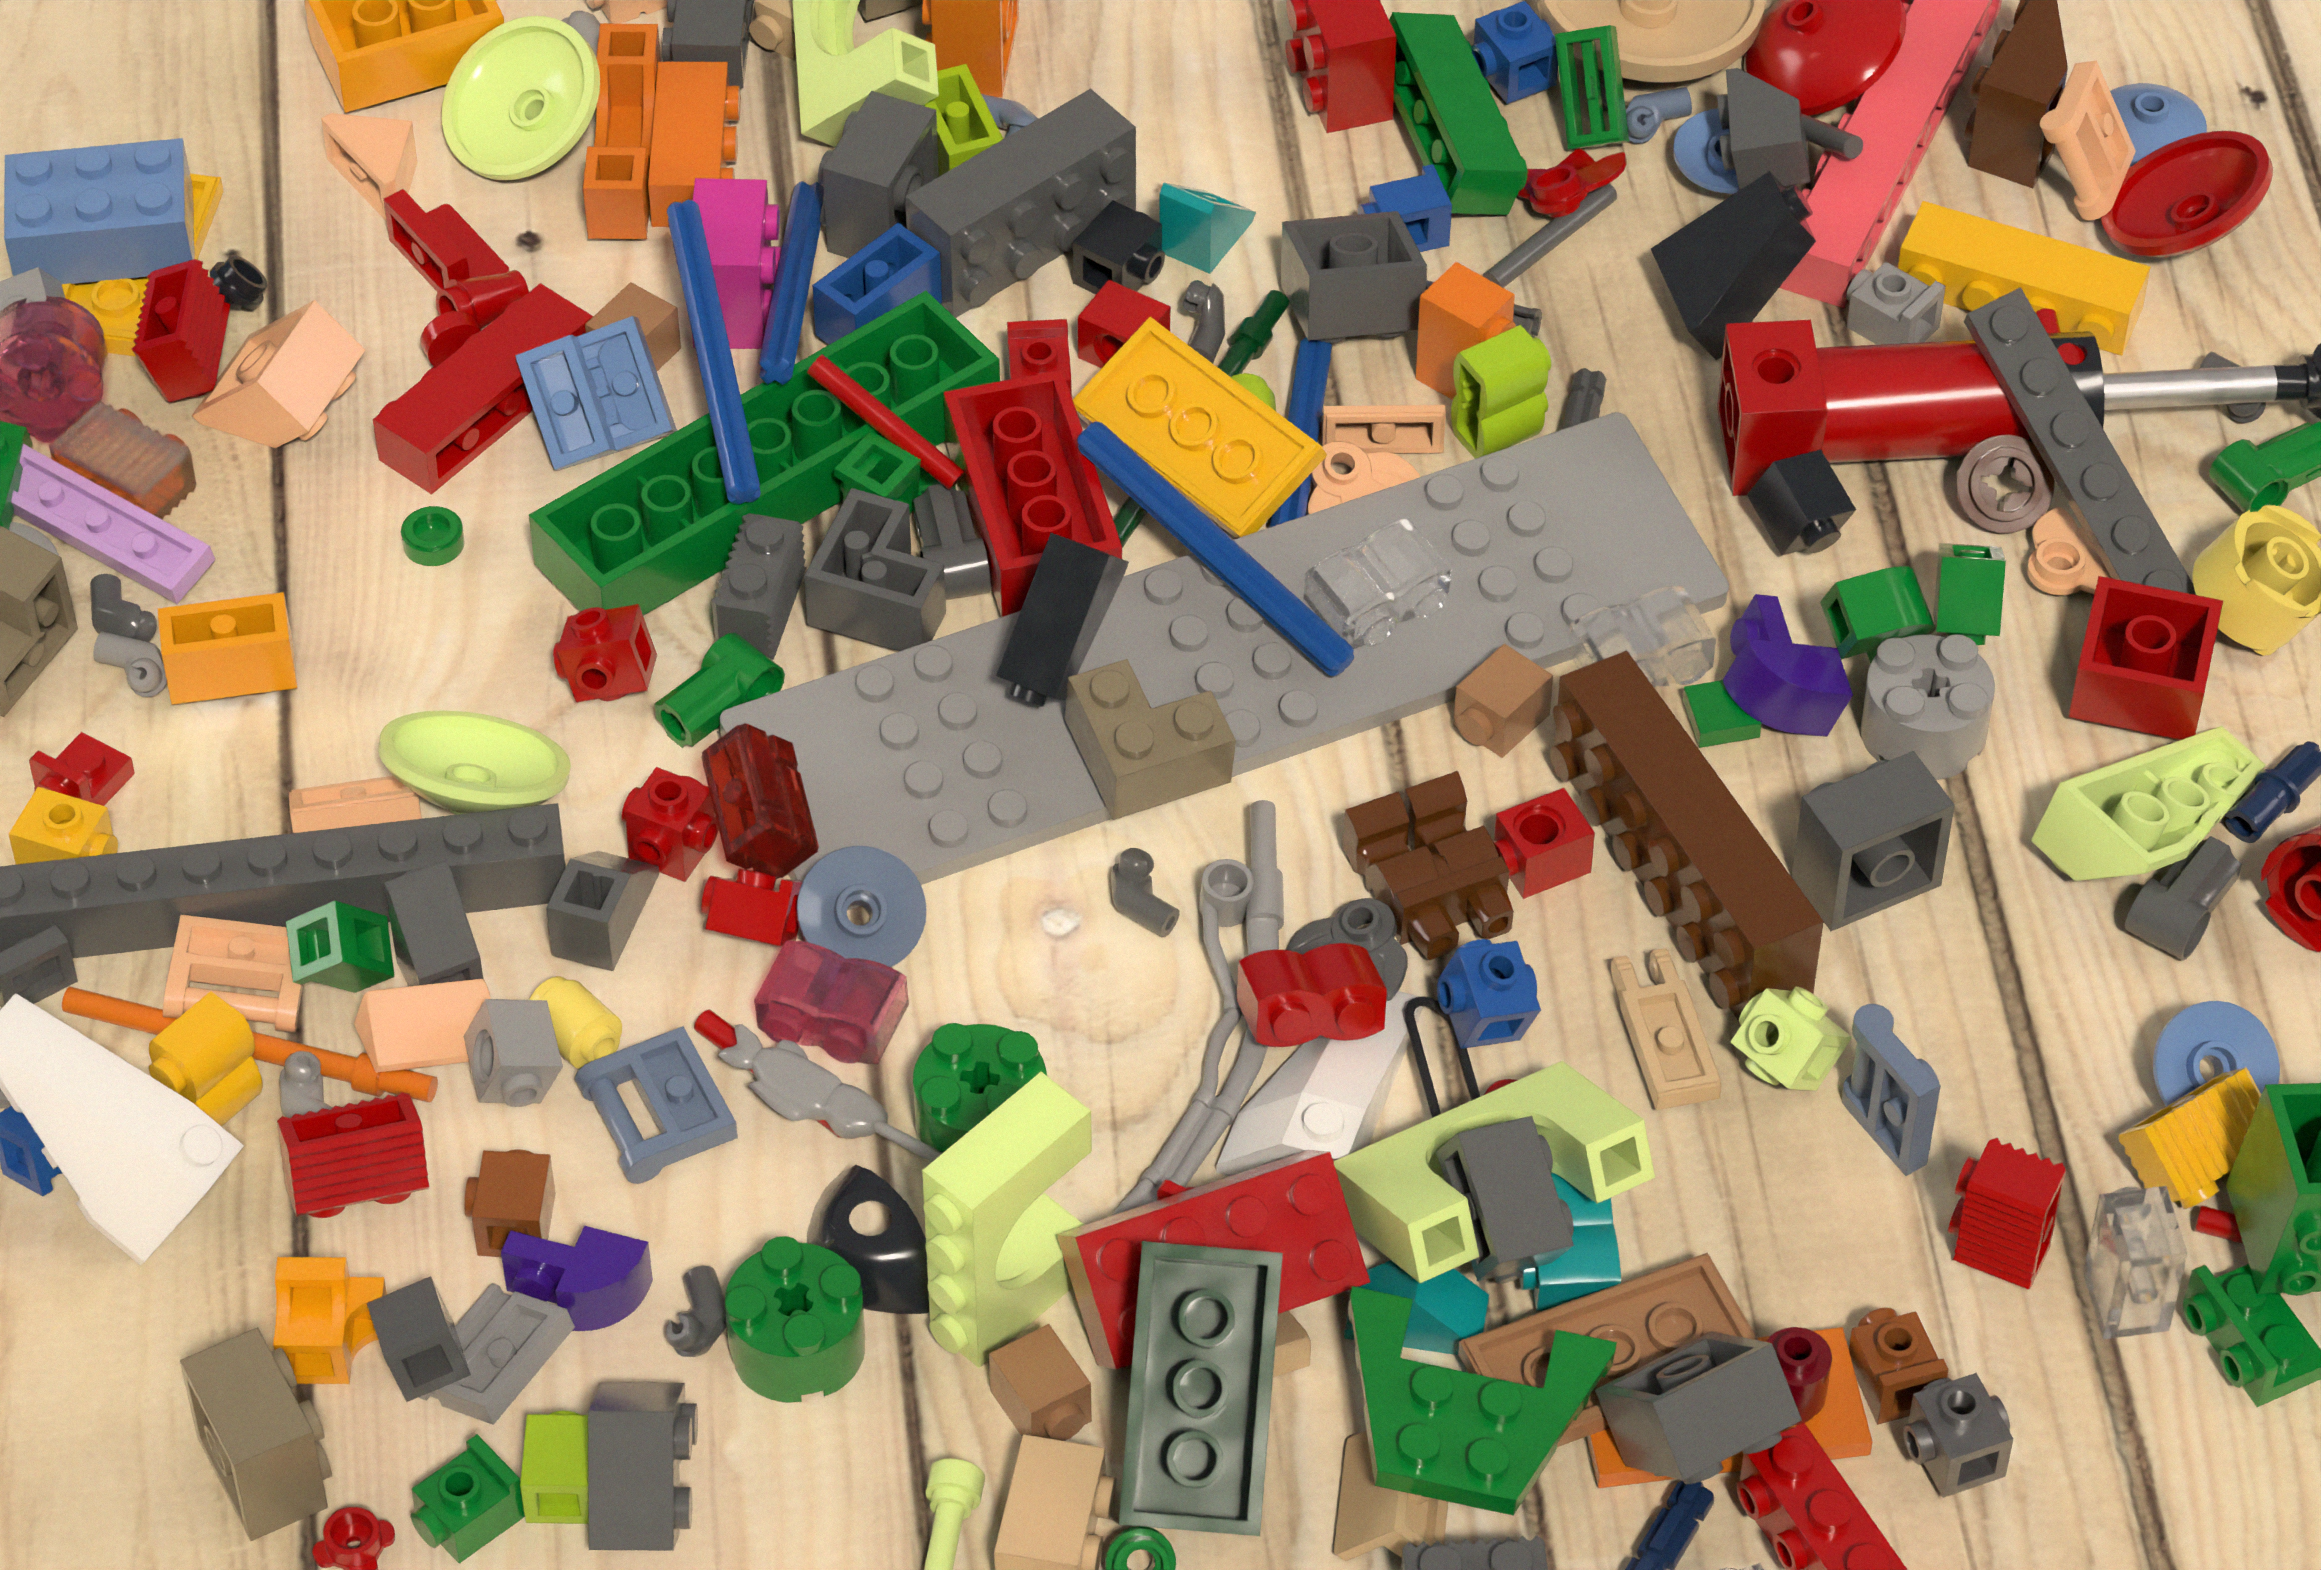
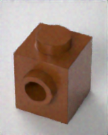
[465,1149,556,1257]

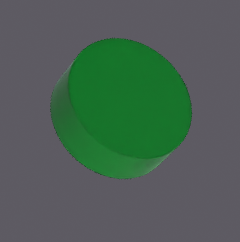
[401,506,465,566]

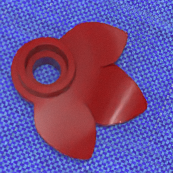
[1517,148,1627,217]

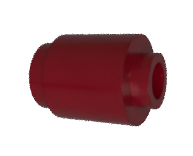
[1766,1327,1832,1426]

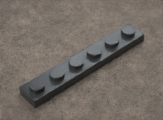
[1964,287,2196,595]

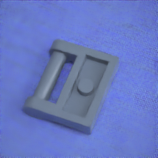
[1842,1004,1941,1176]
[575,1026,738,1184]

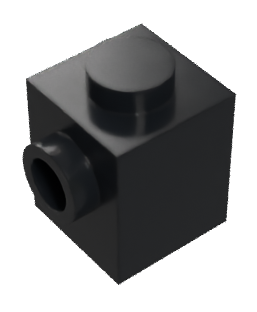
[1073,200,1165,295]
[1747,450,1856,555]

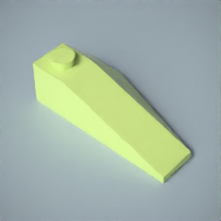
[2031,726,2266,881]

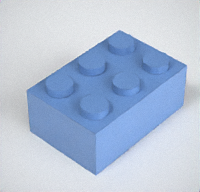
[4,138,195,284]

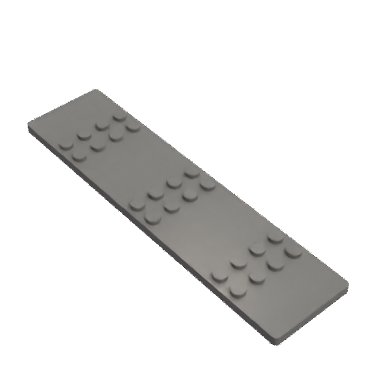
[720,412,1729,911]

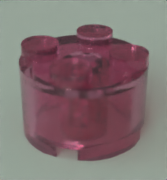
[0,296,108,443]

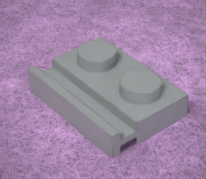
[419,1283,575,1425]

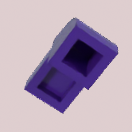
[501,1226,653,1331]

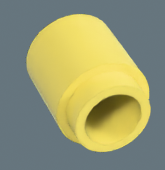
[529,976,622,1069]

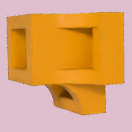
[273,1257,387,1384]

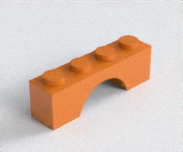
[583,23,661,239]

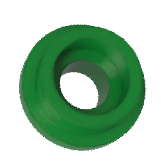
[1105,1526,1176,1570]

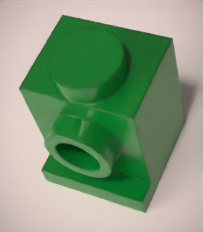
[834,431,921,514]
[286,901,395,993]
[410,1434,525,1564]

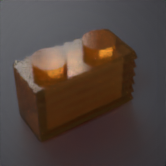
[49,399,197,520]

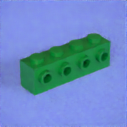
[1389,12,1528,215]

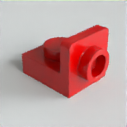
[29,732,135,806]

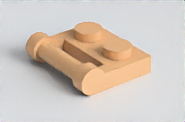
[2040,60,2136,220]
[163,915,303,1033]

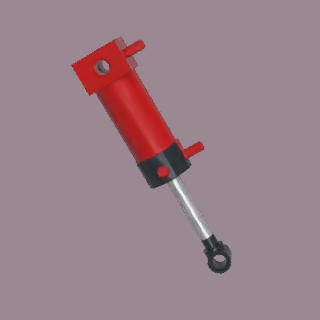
[1717,308,2321,496]

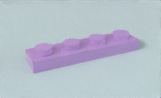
[11,444,215,604]

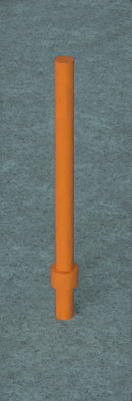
[62,987,438,1103]

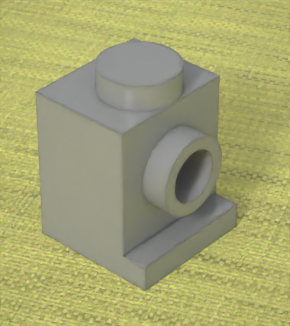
[1847,262,1946,345]

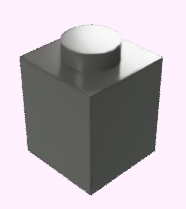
[367,1276,471,1402]

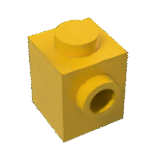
[8,787,118,865]

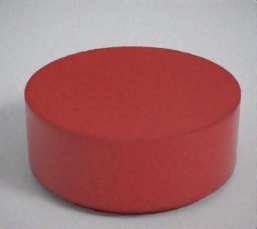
[420,311,481,367]

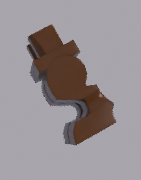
[1342,771,1514,960]

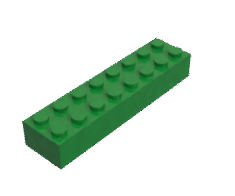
[529,290,1000,616]

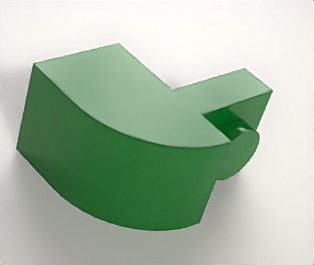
[1820,566,1936,663]

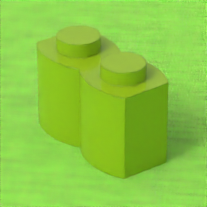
[1451,325,1551,459]

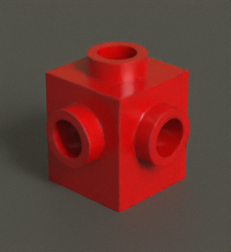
[553,604,657,702]
[622,767,719,882]

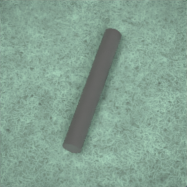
[1802,114,1863,159]
[1483,183,1617,288]

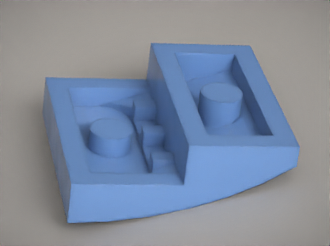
[515,316,677,471]

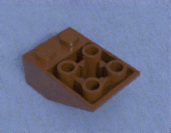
[1964,0,2068,189]

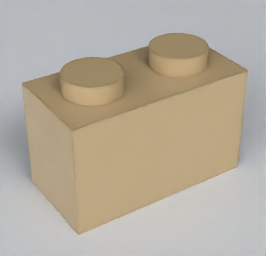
[994,1434,1117,1570]

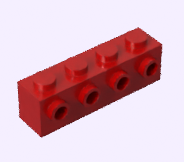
[1737,1423,1908,1570]

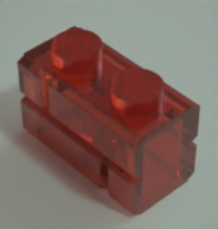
[701,723,819,879]

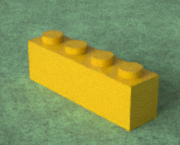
[1898,201,2151,356]

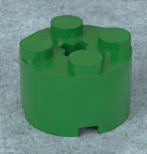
[913,1023,1047,1153]
[725,1236,865,1403]

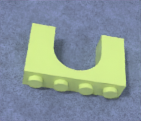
[792,0,939,147]
[1333,1061,1655,1283]
[922,1072,1092,1368]

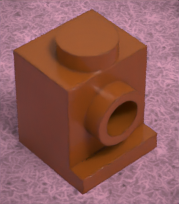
[1849,1308,1949,1425]

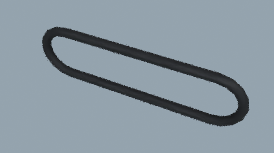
[1404,997,1481,1118]

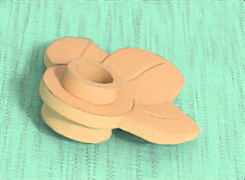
[1307,441,1421,515]
[2027,507,2111,595]

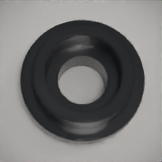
[210,255,267,310]

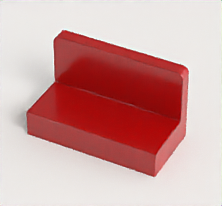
[383,189,509,292]

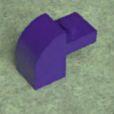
[1723,594,1853,737]

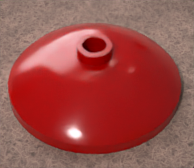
[1744,0,1906,116]
[2101,131,2273,258]

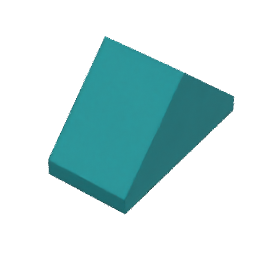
[1159,182,1256,274]
[1344,1260,1489,1355]

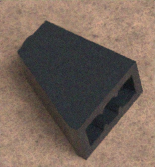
[1651,171,1816,360]
[996,533,1129,707]

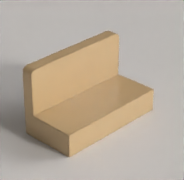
[1334,1430,1448,1561]

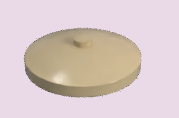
[1536,0,1766,83]

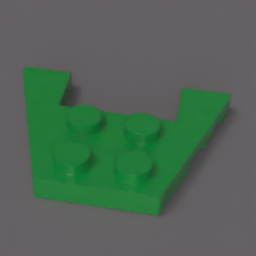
[1348,1286,1617,1516]

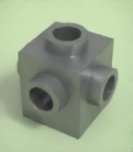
[1903,1373,2014,1498]

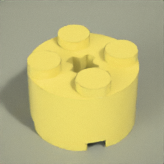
[2193,505,2321,656]

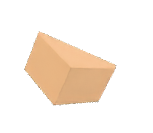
[321,113,418,221]

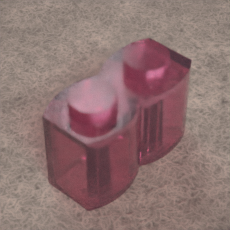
[754,941,909,1064]

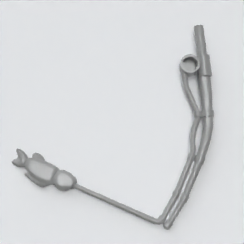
[719,800,1284,1216]

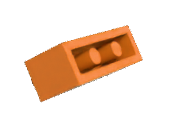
[648,62,741,227]

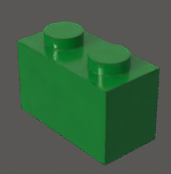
[1933,543,2006,645]

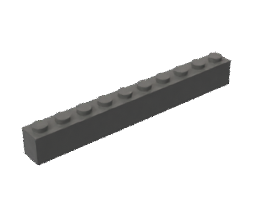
[0,803,566,958]

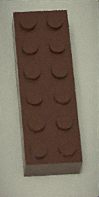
[1550,650,1824,1021]

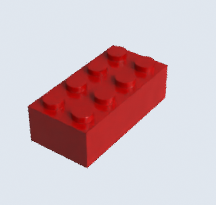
[944,370,1122,617]
[1057,1150,1370,1369]

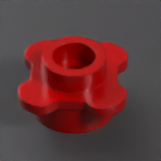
[312,1507,395,1570]

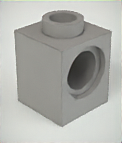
[463,999,563,1107]

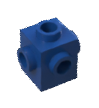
[1471,1,1558,104]
[1437,939,1541,1049]

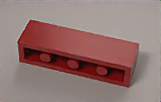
[373,283,593,495]

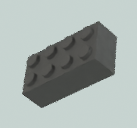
[905,88,1136,318]

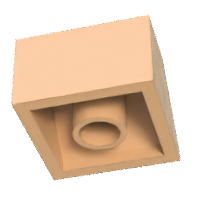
[191,300,365,448]

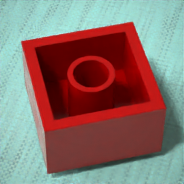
[1285,0,1396,133]
[2069,576,2224,740]

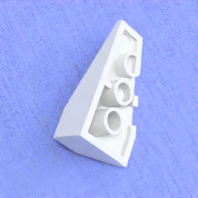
[1216,991,1424,1176]
[0,993,244,1266]

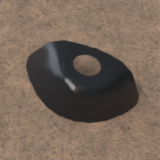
[806,1165,930,1314]

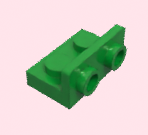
[2183,1264,2321,1407]

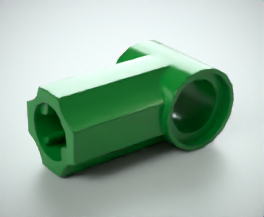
[2209,421,2321,513]
[654,632,785,748]

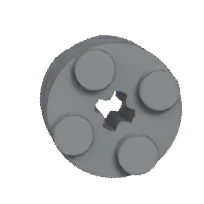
[1860,634,1995,780]

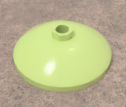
[442,16,600,180]
[378,710,571,815]

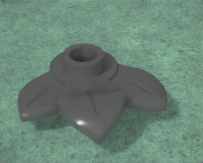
[1287,898,1408,1001]

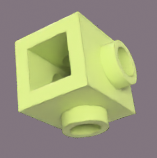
[1731,987,1852,1091]

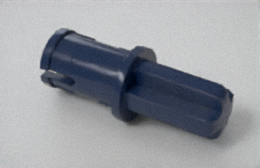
[2225,741,2321,843]

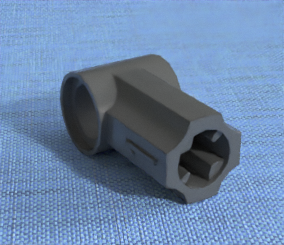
[913,484,991,599]
[2125,836,2242,961]

